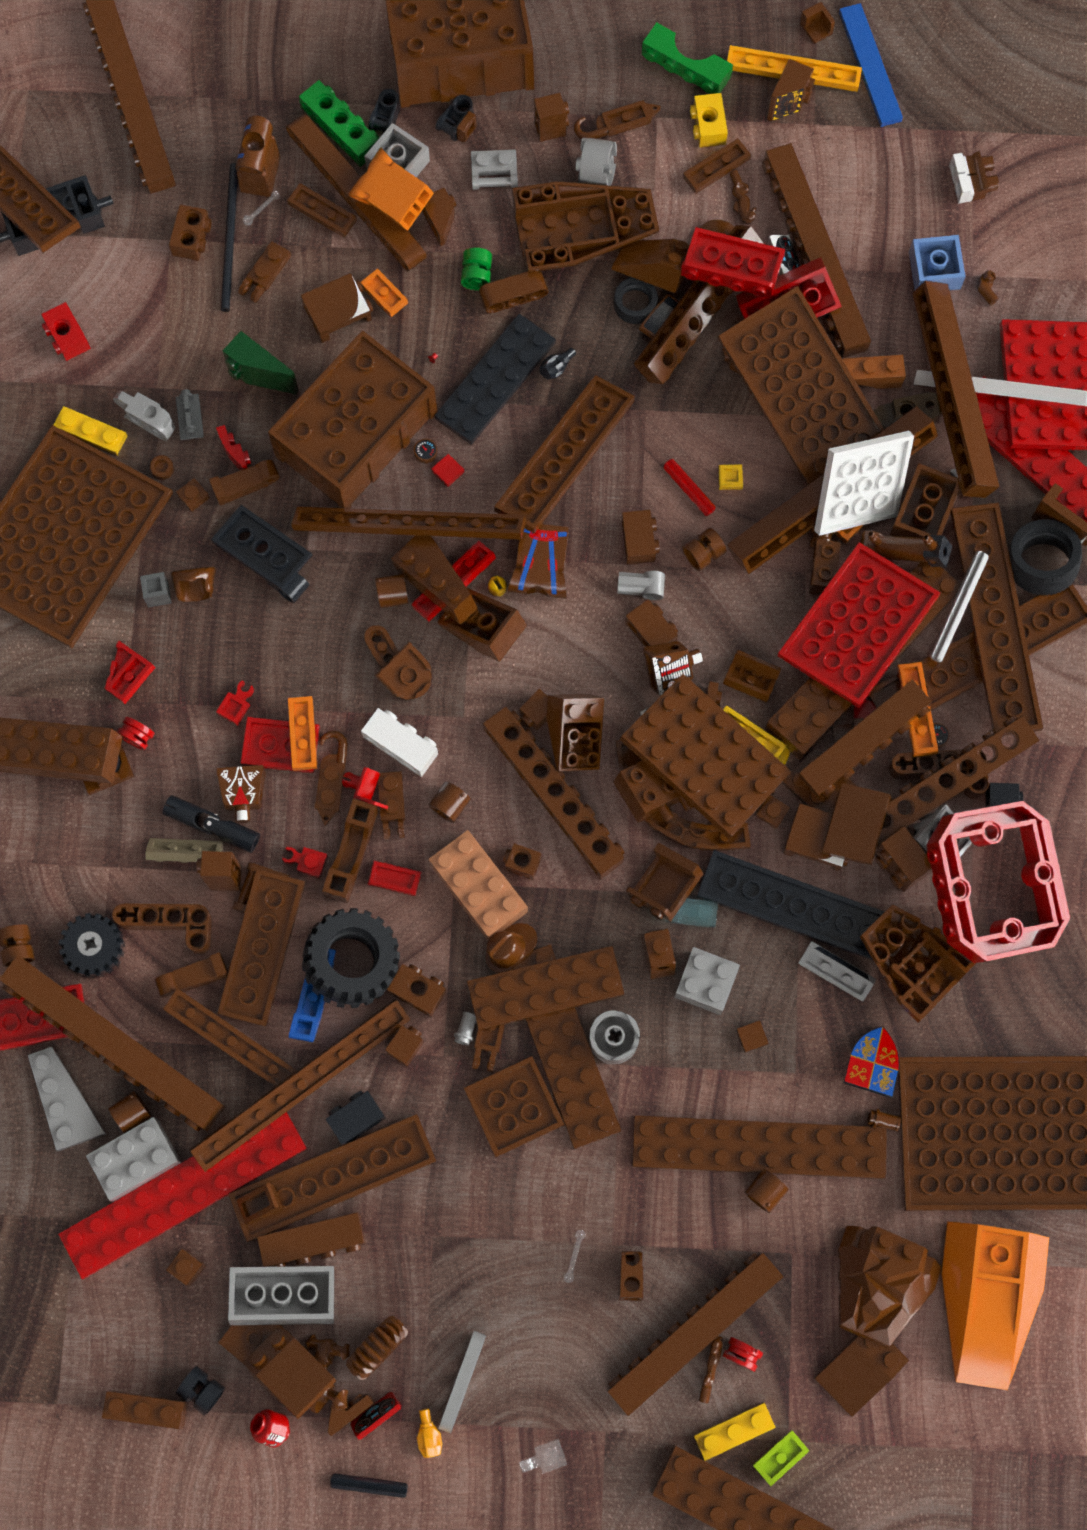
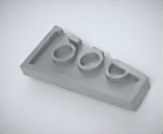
[28,1047,106,1151]

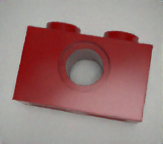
[41,302,91,361]

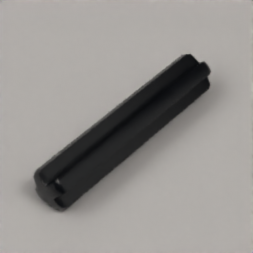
[330,1473,408,1498]

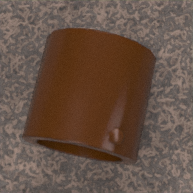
[375,573,409,609]
[428,781,471,823]
[108,1090,152,1133]
[744,1169,789,1214]

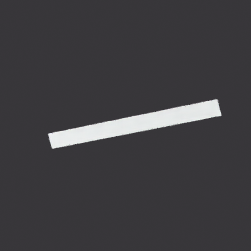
[914,370,1087,406]

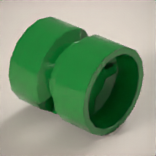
[461,248,492,291]

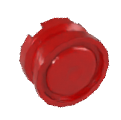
[116,717,155,751]
[722,1337,763,1372]

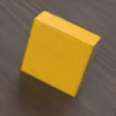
[718,464,743,490]

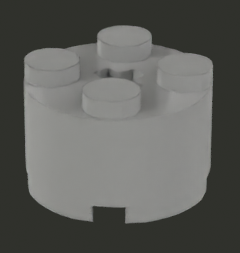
[576,138,617,186]
[589,1010,640,1064]

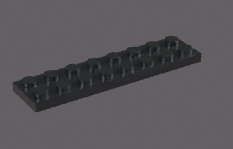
[697,850,885,961]

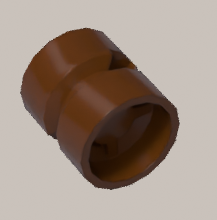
[682,528,727,571]
[0,924,35,967]

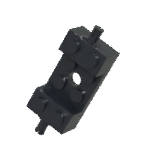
[0,175,114,256]

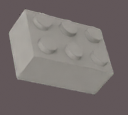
[86,1117,182,1202]

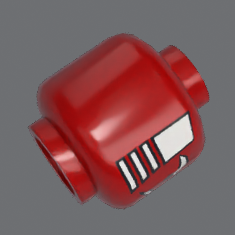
[250,1409,290,1448]

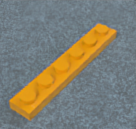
[727,45,862,92]

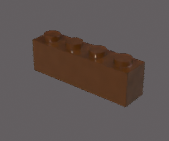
[257,1212,366,1267]

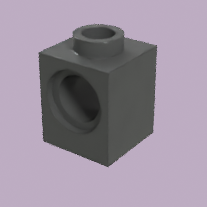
[140,572,172,608]

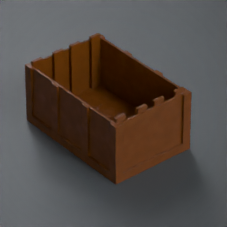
[385,0,535,108]
[268,330,437,508]

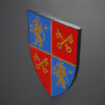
[843,1026,899,1099]

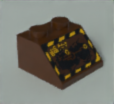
[767,59,815,121]

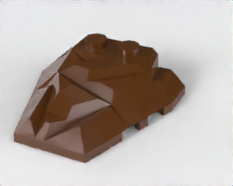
[860,904,976,1023]
[838,1226,942,1349]

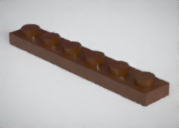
[163,988,297,1086]

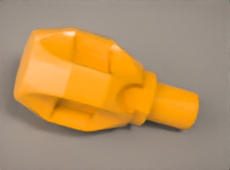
[416,1408,443,1458]

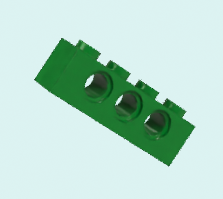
[299,80,379,167]

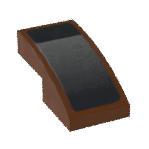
[639,294,679,339]

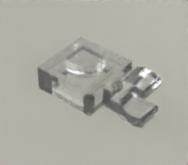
[519,1439,567,1474]

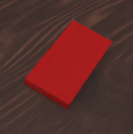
[0,983,85,1051]

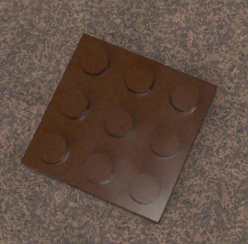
[464,1056,564,1158]

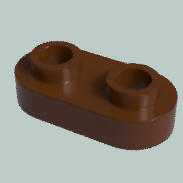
[364,625,398,668]

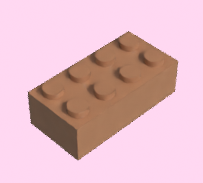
[429,830,528,940]

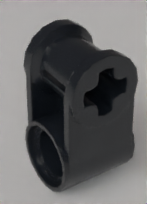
[368,88,401,132]
[435,95,474,141]

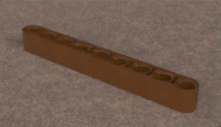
[286,113,427,271]

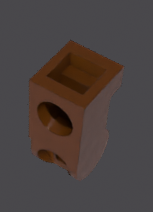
[619,1251,643,1301]

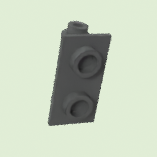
[176,389,204,440]

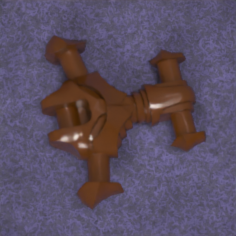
[305,1334,350,1413]

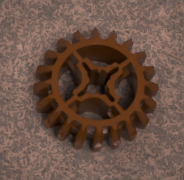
[346,1316,408,1381]

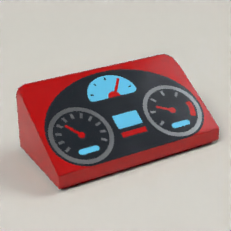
[350,1392,402,1440]

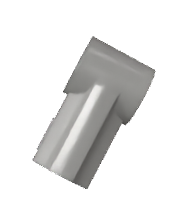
[617,571,665,600]

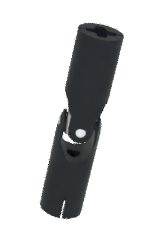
[163,795,260,853]

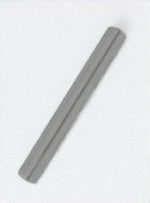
[929,551,988,662]

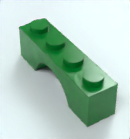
[642,22,733,94]

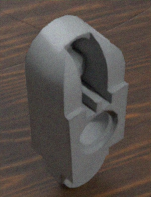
[113,391,175,441]

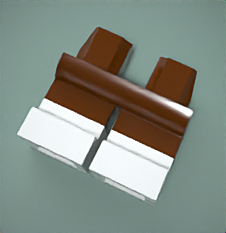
[949,151,999,204]

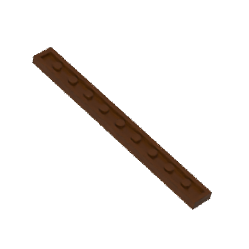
[291,507,526,540]
[189,999,410,1172]

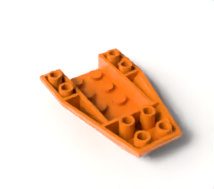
[941,1221,1049,1390]

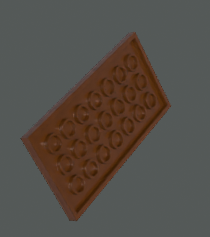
[717,286,884,486]

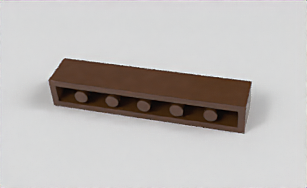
[799,679,932,798]

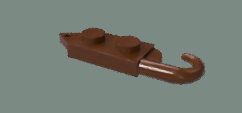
[574,100,661,139]
[315,731,348,826]

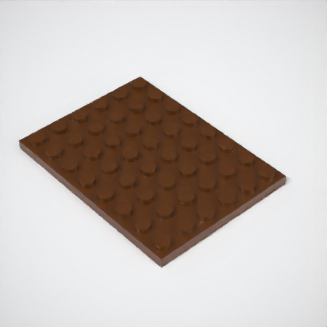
[0,425,173,649]
[898,1056,1087,1211]

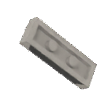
[798,941,876,1001]

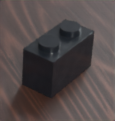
[325,1090,386,1145]

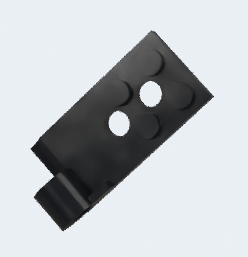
[211,505,313,604]

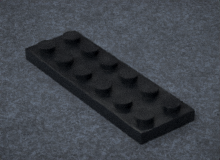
[435,314,556,445]

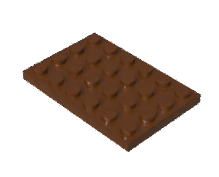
[619,674,792,839]

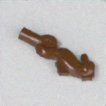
[730,170,757,225]
[699,1336,723,1403]

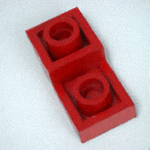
[216,425,251,471]

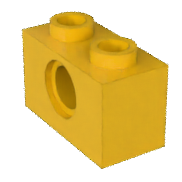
[690,93,728,148]

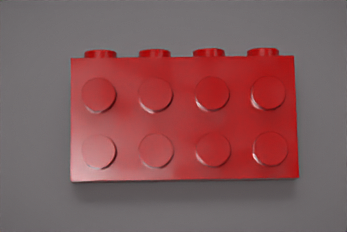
[681,227,785,298]

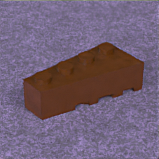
[391,535,478,625]

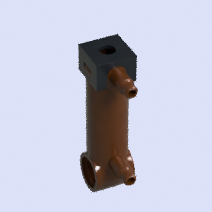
[860,530,952,568]

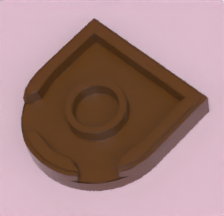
[374,642,432,700]

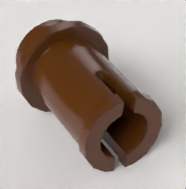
[867,1108,901,1132]

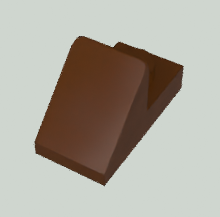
[328,1394,375,1436]

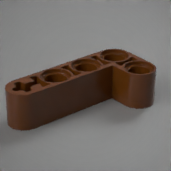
[888,749,989,799]
[112,903,212,955]

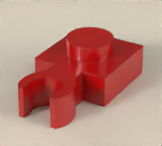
[216,680,254,726]
[282,847,328,879]

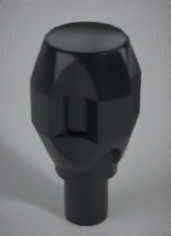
[539,348,576,380]

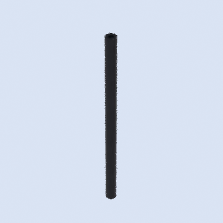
[221,163,238,312]

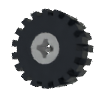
[59,913,125,978]

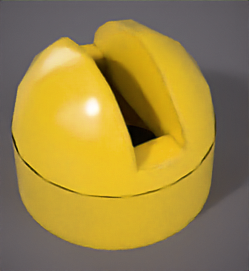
[488,576,507,596]

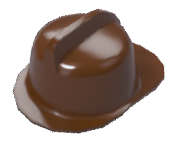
[485,923,538,973]

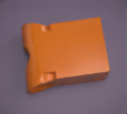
[348,147,434,231]

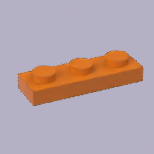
[288,696,317,771]

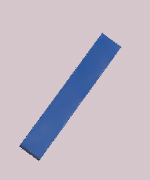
[839,3,903,127]

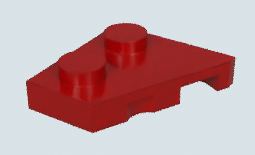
[105,641,155,704]

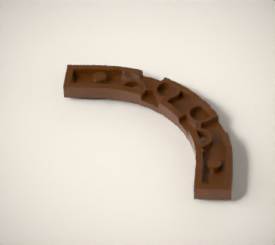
[616,740,751,851]

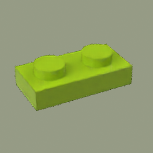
[753,1430,809,1486]

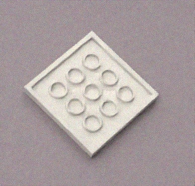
[814,431,914,536]

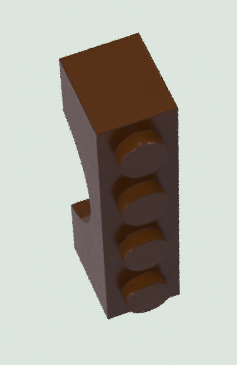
[322,799,378,904]

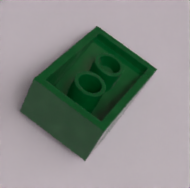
[222,331,299,394]

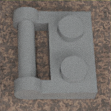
[471,150,518,190]

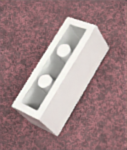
[361,708,438,777]

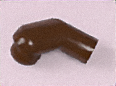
[977,270,999,306]

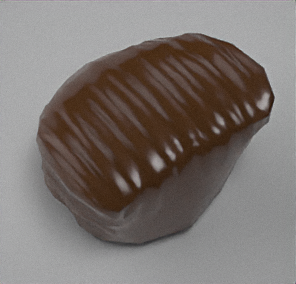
[170,567,216,602]

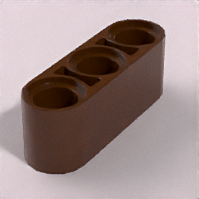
[479,271,549,313]

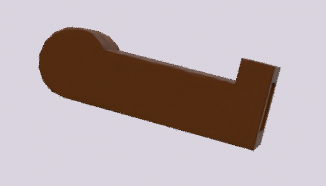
[209,460,280,506]
[155,952,228,998]

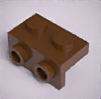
[723,650,781,702]

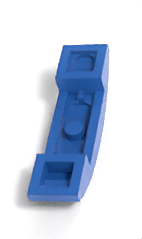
[288,949,336,1042]

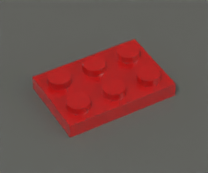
[241,717,320,773]

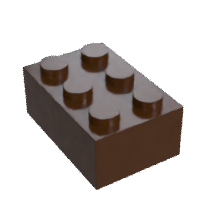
[890,463,960,538]

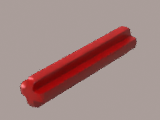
[664,459,716,516]

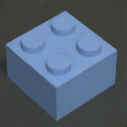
[909,235,965,290]

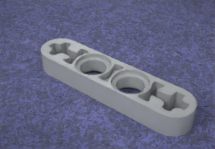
[439,1331,486,1434]

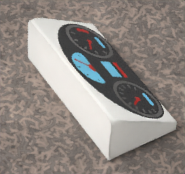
[767,235,800,276]

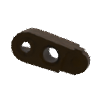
[874,392,942,430]

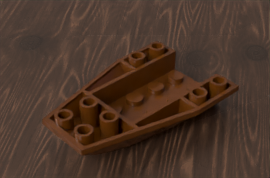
[512,182,659,272]

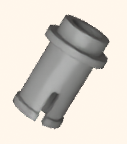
[454,1012,476,1046]

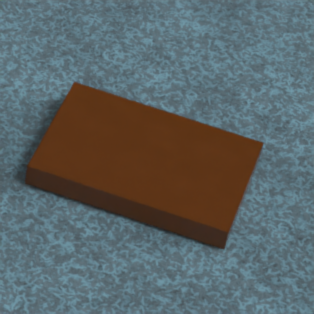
[823,783,891,865]

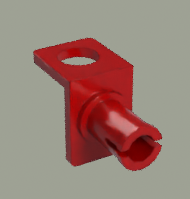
[342,767,388,809]

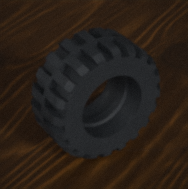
[302,908,400,1008]

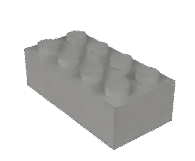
[228,1266,334,1325]

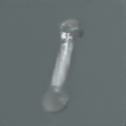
[243,191,280,226]
[564,1230,585,1283]

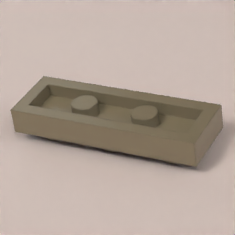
[145,838,223,863]

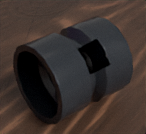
[176,1366,226,1416]

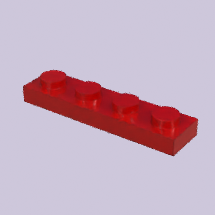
[411,541,496,622]

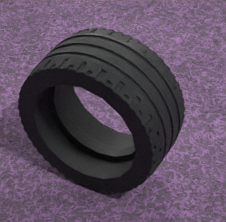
[1009,519,1082,595]

